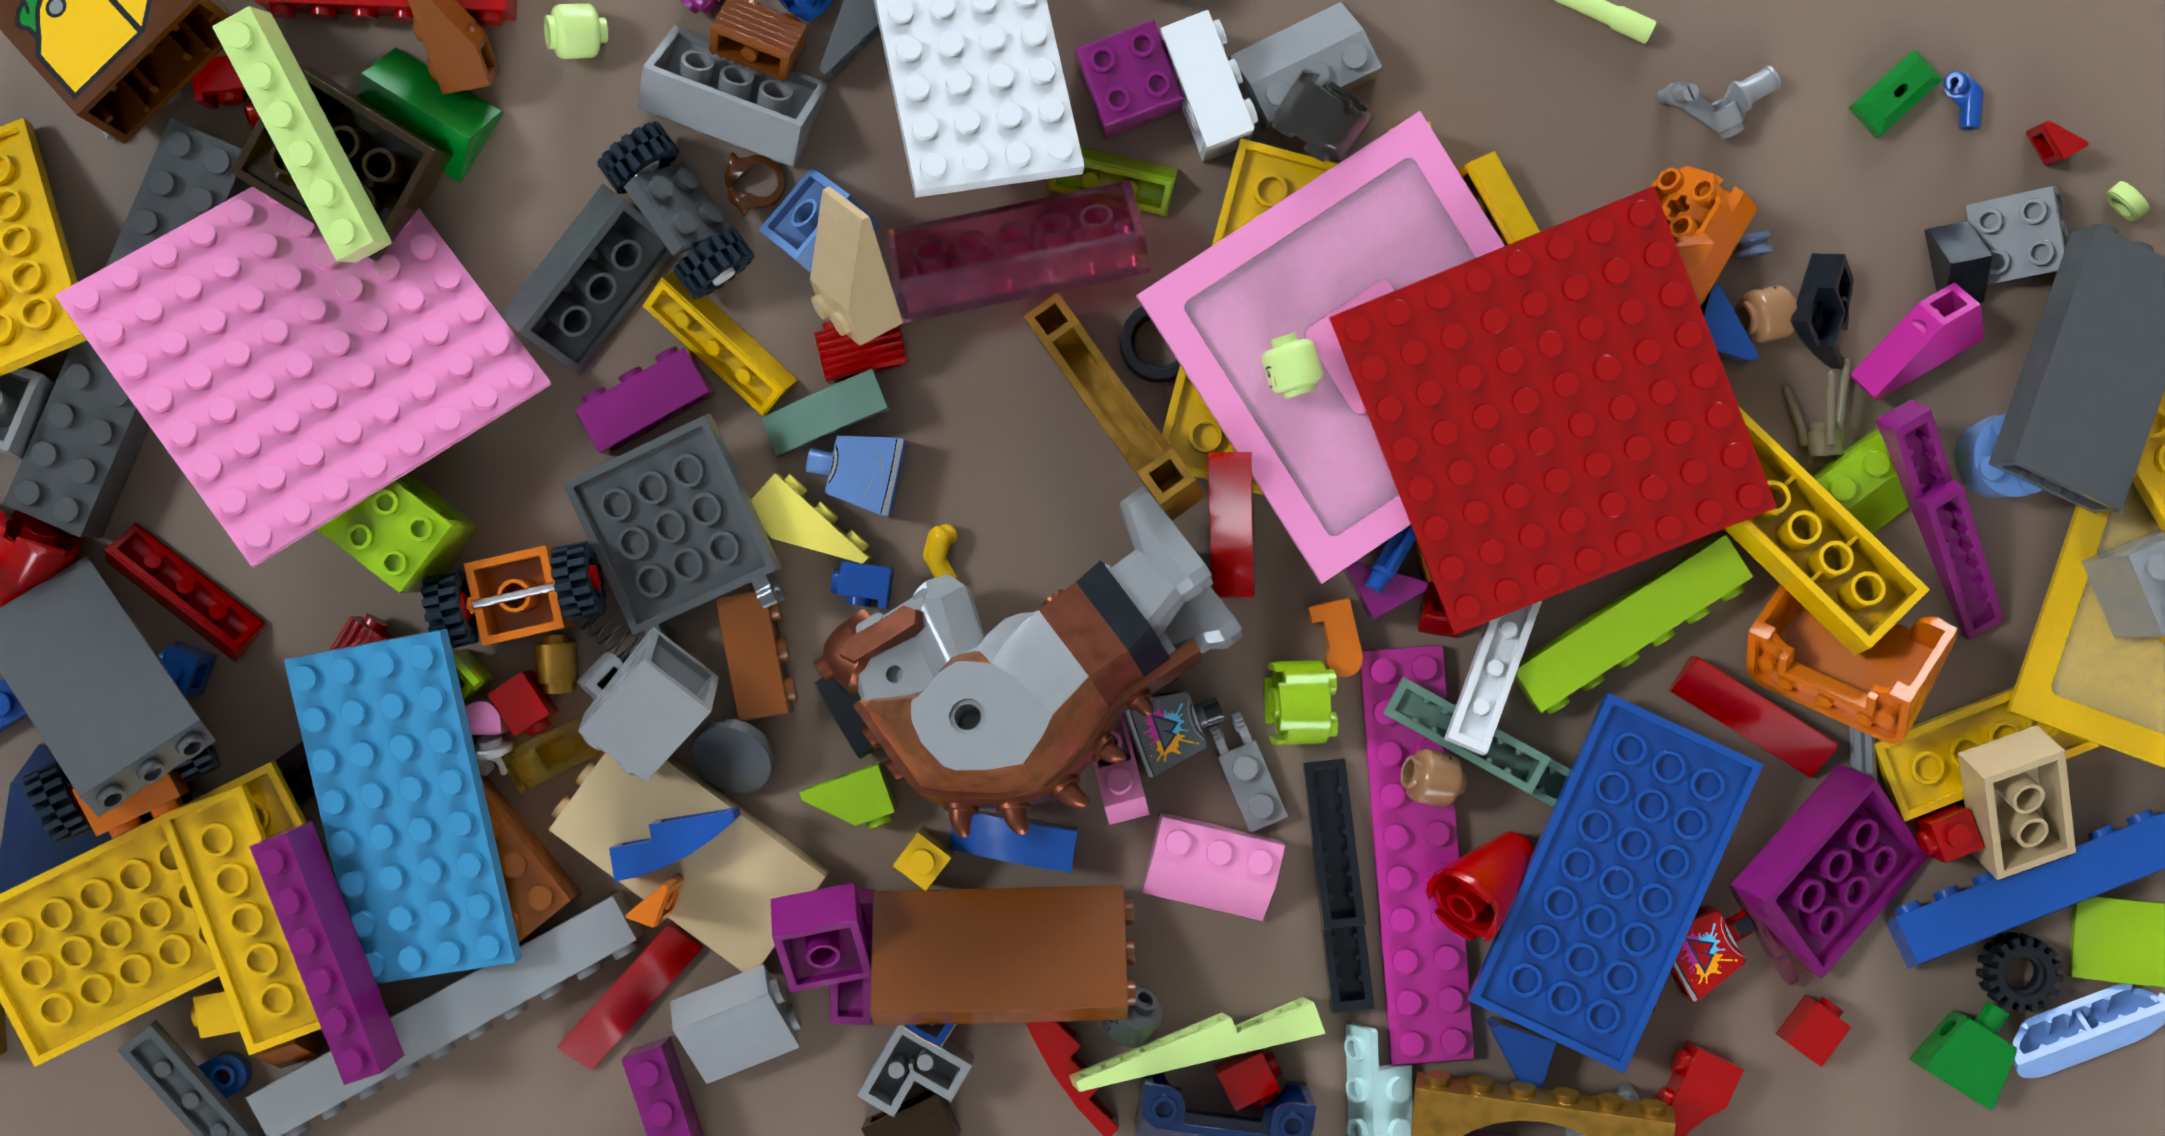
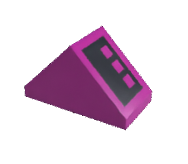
[1343,561,1428,619]

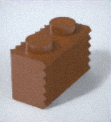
[709,0,808,83]

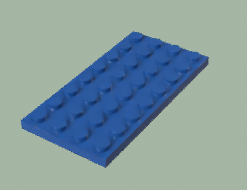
[1467,693,1764,1074]

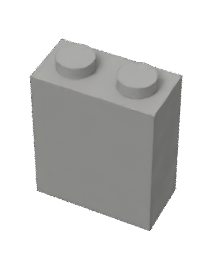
[670,964,802,1084]

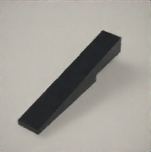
[1303,758,1375,1013]

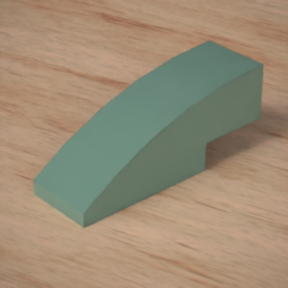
[761,369,891,457]

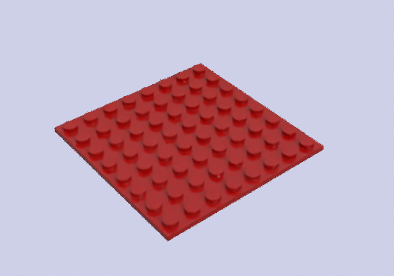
[1329,186,1777,635]

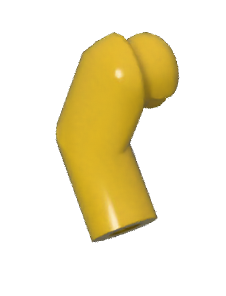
[923,523,957,579]

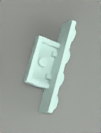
[1344,1023,1413,1136]

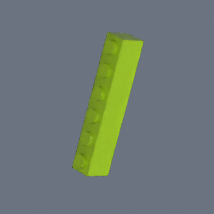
[1514,534,1753,714]

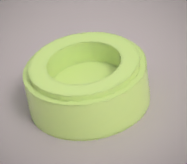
[2106,181,2150,222]

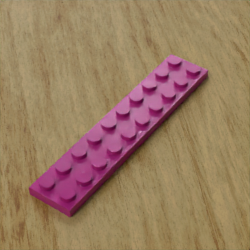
[1359,645,1475,1065]

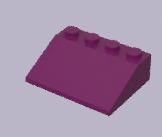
[1731,764,1927,979]

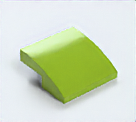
[2068,895,2165,987]

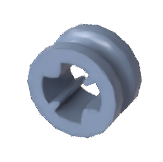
[1735,231,1773,259]

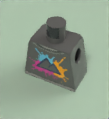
[1124,689,1225,779]

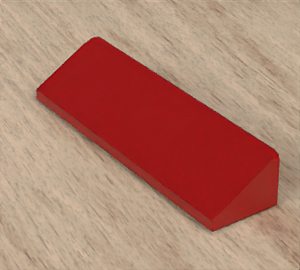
[105,522,266,662]
[1669,656,1839,778]
[557,921,703,1070]

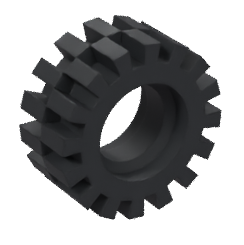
[1976,932,2064,1013]

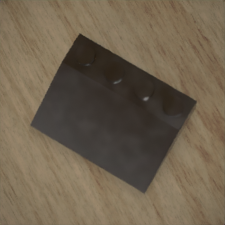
[230,64,453,261]

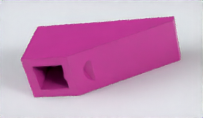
[1850,282,1984,401]

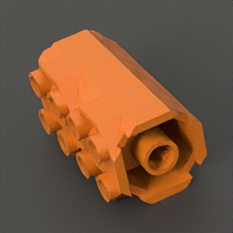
[1650,166,1758,307]

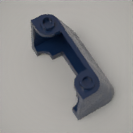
[1135,1072,1316,1136]

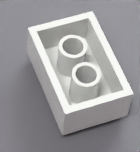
[1160,10,1258,162]

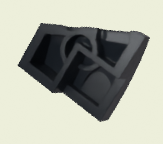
[1791,253,1854,369]

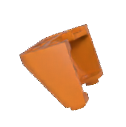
[1746,584,1958,744]

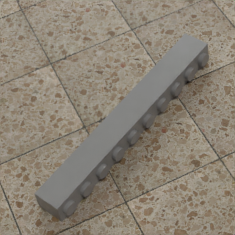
[246,890,645,1136]

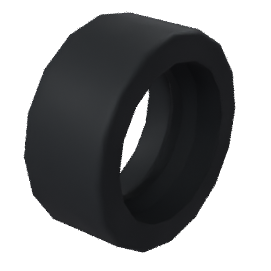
[1120,306,1180,382]

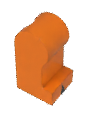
[1305,597,1363,677]

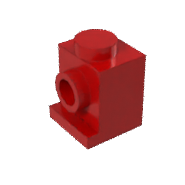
[192,56,249,109]

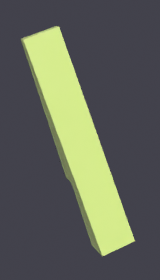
[1069,997,1326,1092]

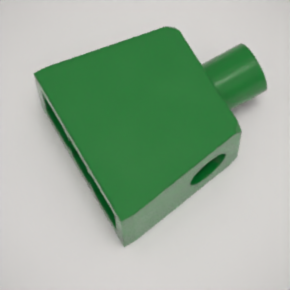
[1909,1001,2017,1111]

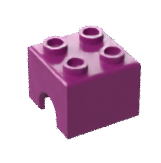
[1075,19,1184,139]

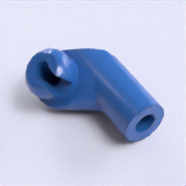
[1943,71,1983,130]

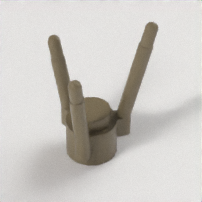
[1783,359,1851,457]

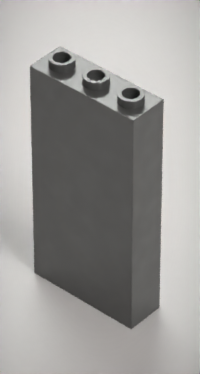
[1989,224,2165,514]
[0,555,216,817]

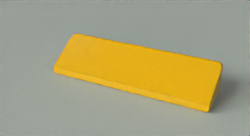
[642,271,797,417]

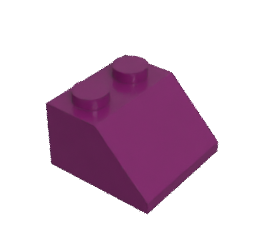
[771,883,871,993]

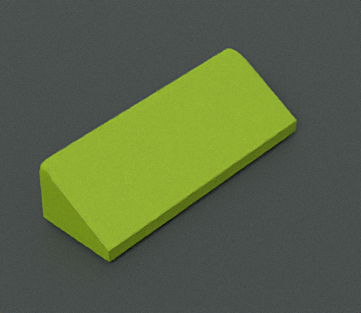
[1046,146,1178,217]

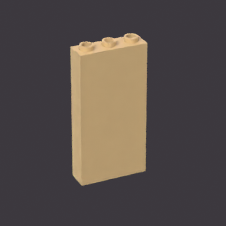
[549,750,830,972]

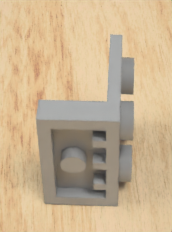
[1966,186,2070,285]

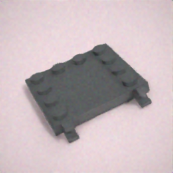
[562,414,787,646]

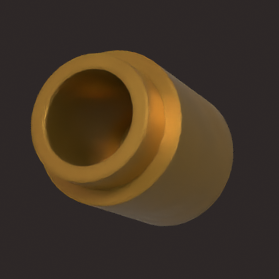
[534,633,579,694]

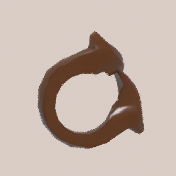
[725,152,785,216]

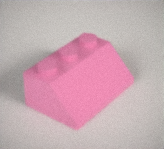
[1142,812,1285,921]

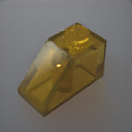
[501,716,604,794]

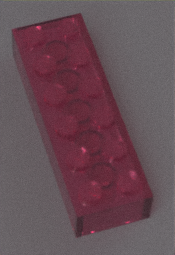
[884,180,1150,324]

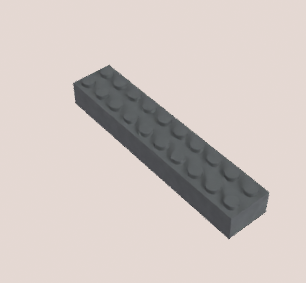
[3,118,252,538]

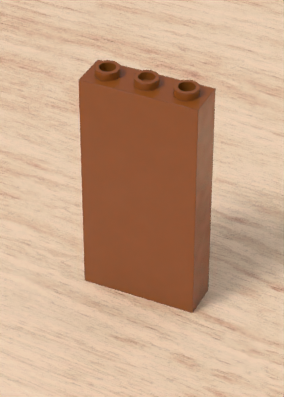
[870,885,1136,1026]

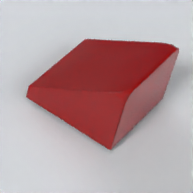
[2026,120,2089,166]
[1418,582,1460,638]

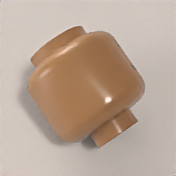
[1734,285,1797,343]
[1400,749,1467,808]

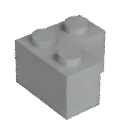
[857,1025,975,1117]

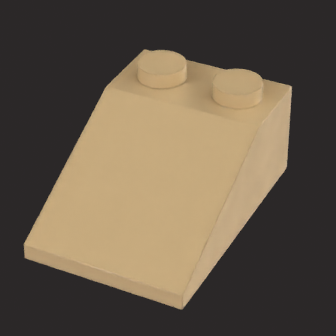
[810,186,903,346]

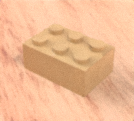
[1958,725,2076,880]

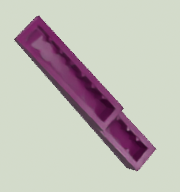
[1875,399,2005,640]

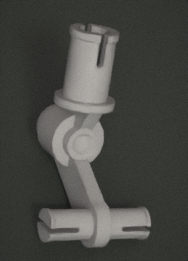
[1657,65,1781,139]

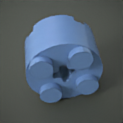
[1955,414,2042,498]

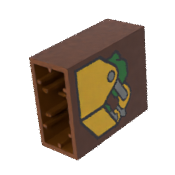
[0,0,233,144]

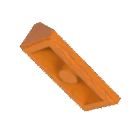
[625,873,685,928]

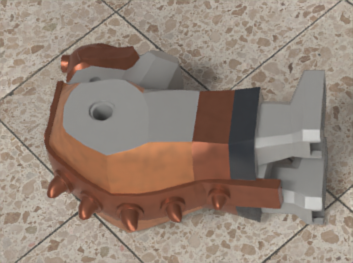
[813,486,1243,838]

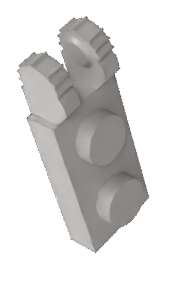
[1208,711,1288,833]

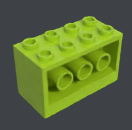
[316,473,479,593]

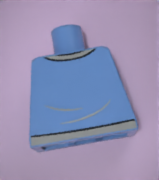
[806,436,908,518]

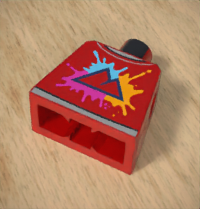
[1670,905,1756,1003]

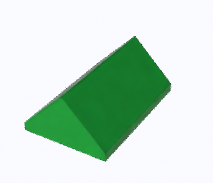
[357,47,504,183]

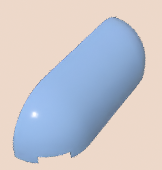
[2012,984,2165,1078]

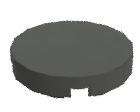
[691,719,776,794]

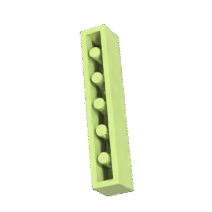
[212,6,392,263]

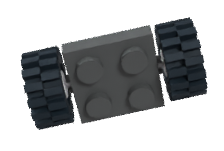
[597,121,755,299]

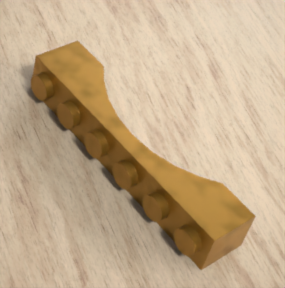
[1023,292,1205,521]
[1411,1069,1676,1136]

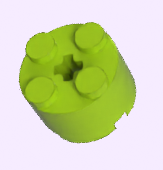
[1263,660,1338,746]

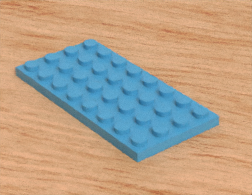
[284,629,522,984]

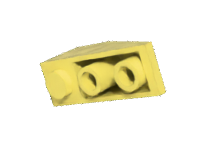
[751,473,872,564]

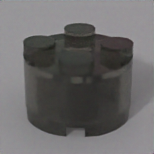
[1271,69,1374,163]

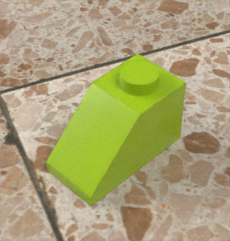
[799,761,898,829]

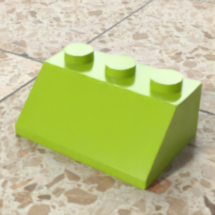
[1811,426,1910,534]

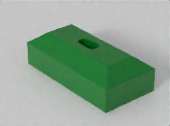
[1848,49,1943,138]

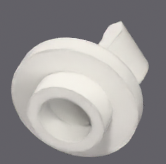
[474,734,514,776]

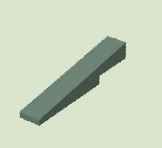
[1382,677,1571,808]

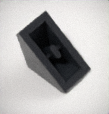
[1924,221,1992,303]

